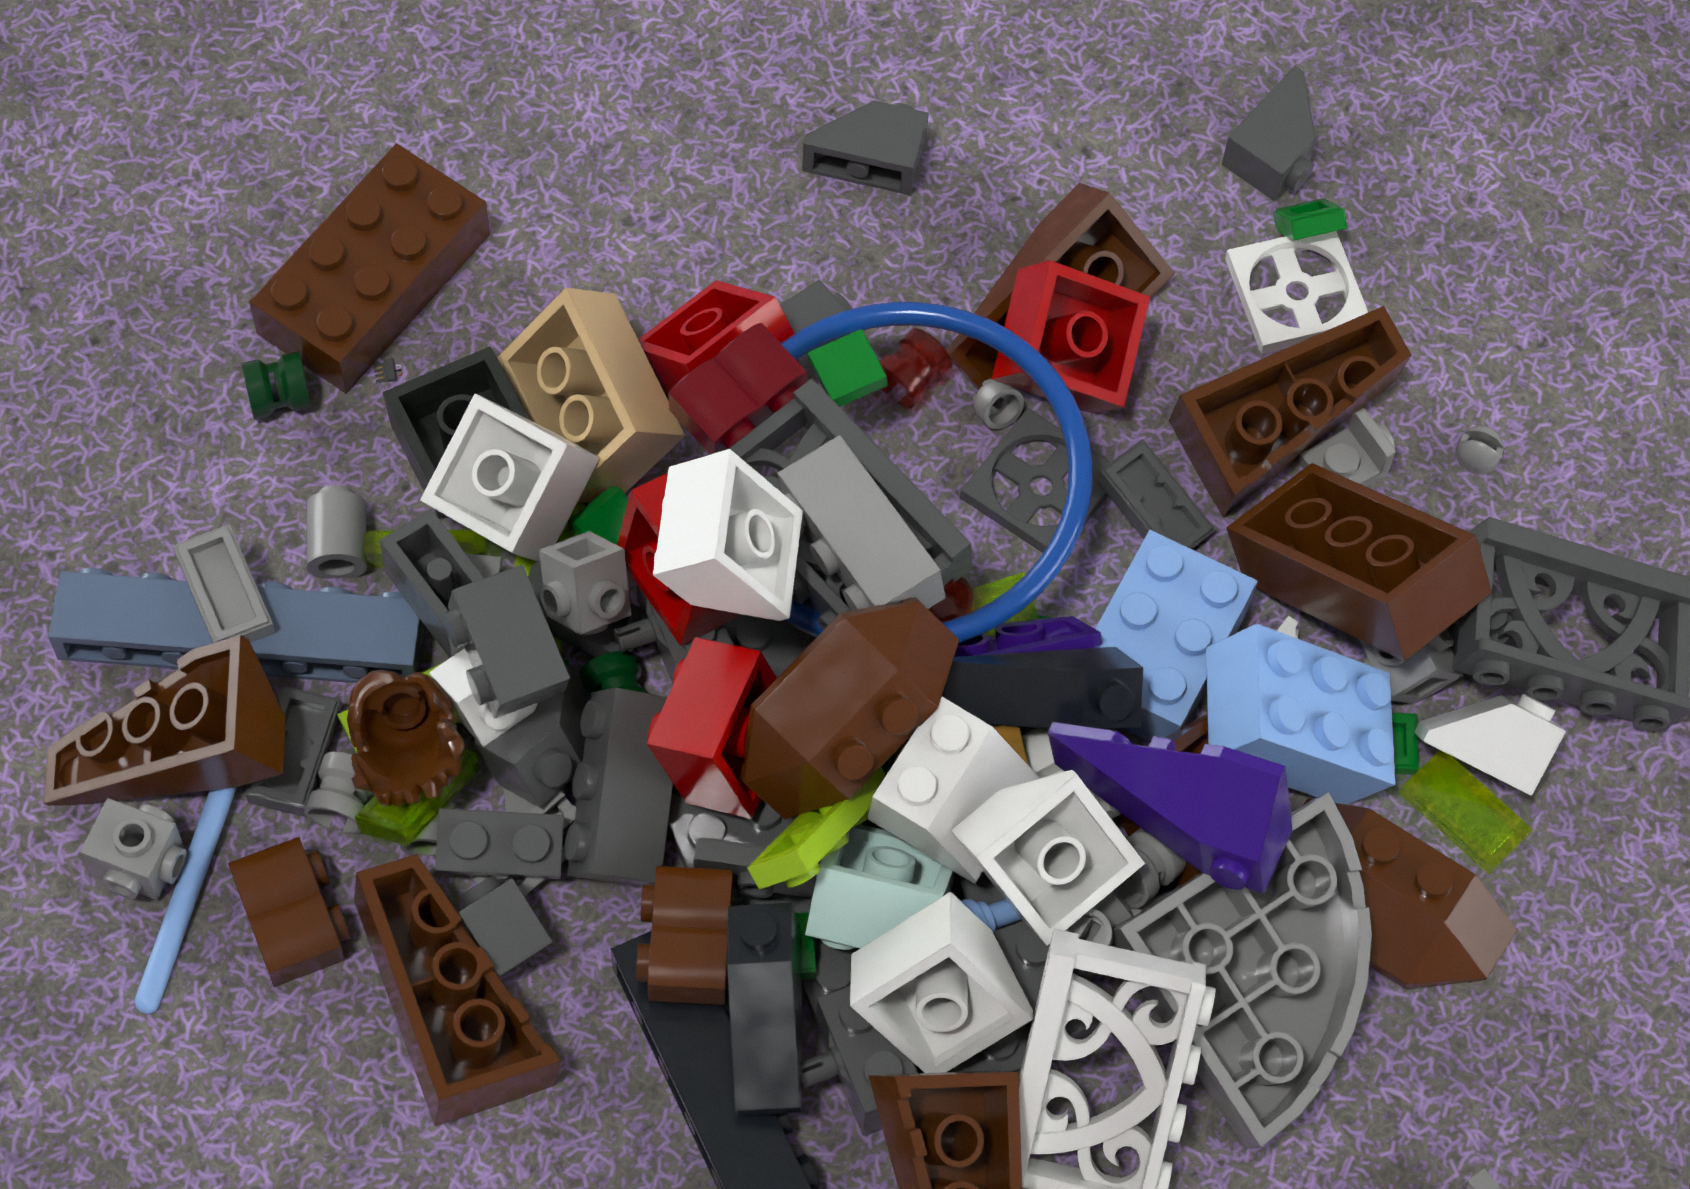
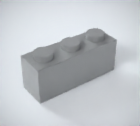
[777,435,945,611]

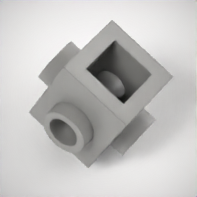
[539,531,631,635]
[1359,628,1463,704]
[80,798,186,900]

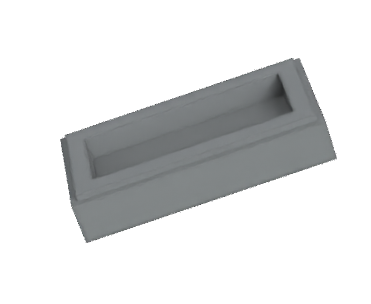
[173,524,275,643]

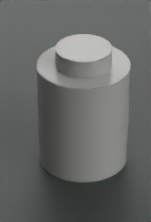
[306,485,367,579]

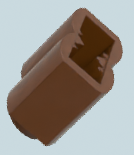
[228,837,351,987]
[636,866,732,1005]

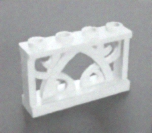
[1019,928,1216,1189]

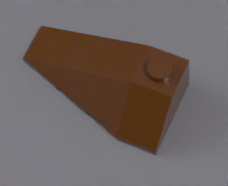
[43,635,286,806]

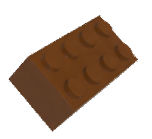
[249,143,490,394]
[1226,463,1492,661]

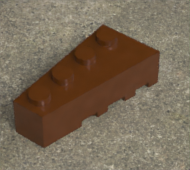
[1169,306,1412,518]
[354,854,561,1126]
[868,1071,1022,1189]

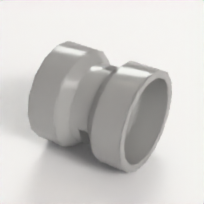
[304,751,373,834]
[1115,827,1186,908]

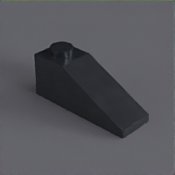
[942,647,1143,729]
[727,902,802,1116]

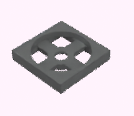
[960,408,1111,553]

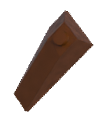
[945,183,1175,390]

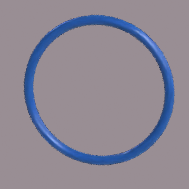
[781,302,1093,643]

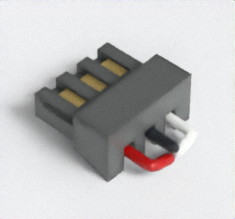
[374,358,402,383]

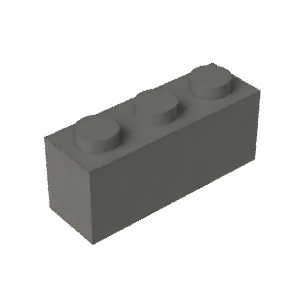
[564,687,673,886]

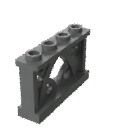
[729,378,972,630]
[1452,517,1690,731]

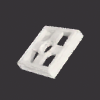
[1225,231,1368,354]

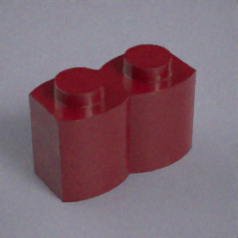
[668,323,808,455]

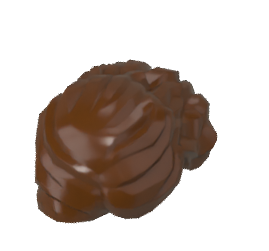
[347,670,464,808]

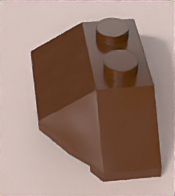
[740,597,959,819]
[1303,799,1518,988]

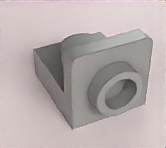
[1298,408,1396,487]

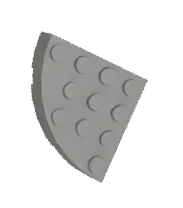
[1112,792,1372,1149]

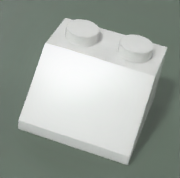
[420,394,600,561]
[653,449,803,621]
[868,697,1040,884]
[951,770,1145,945]
[850,892,1033,1073]

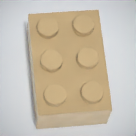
[497,288,685,503]

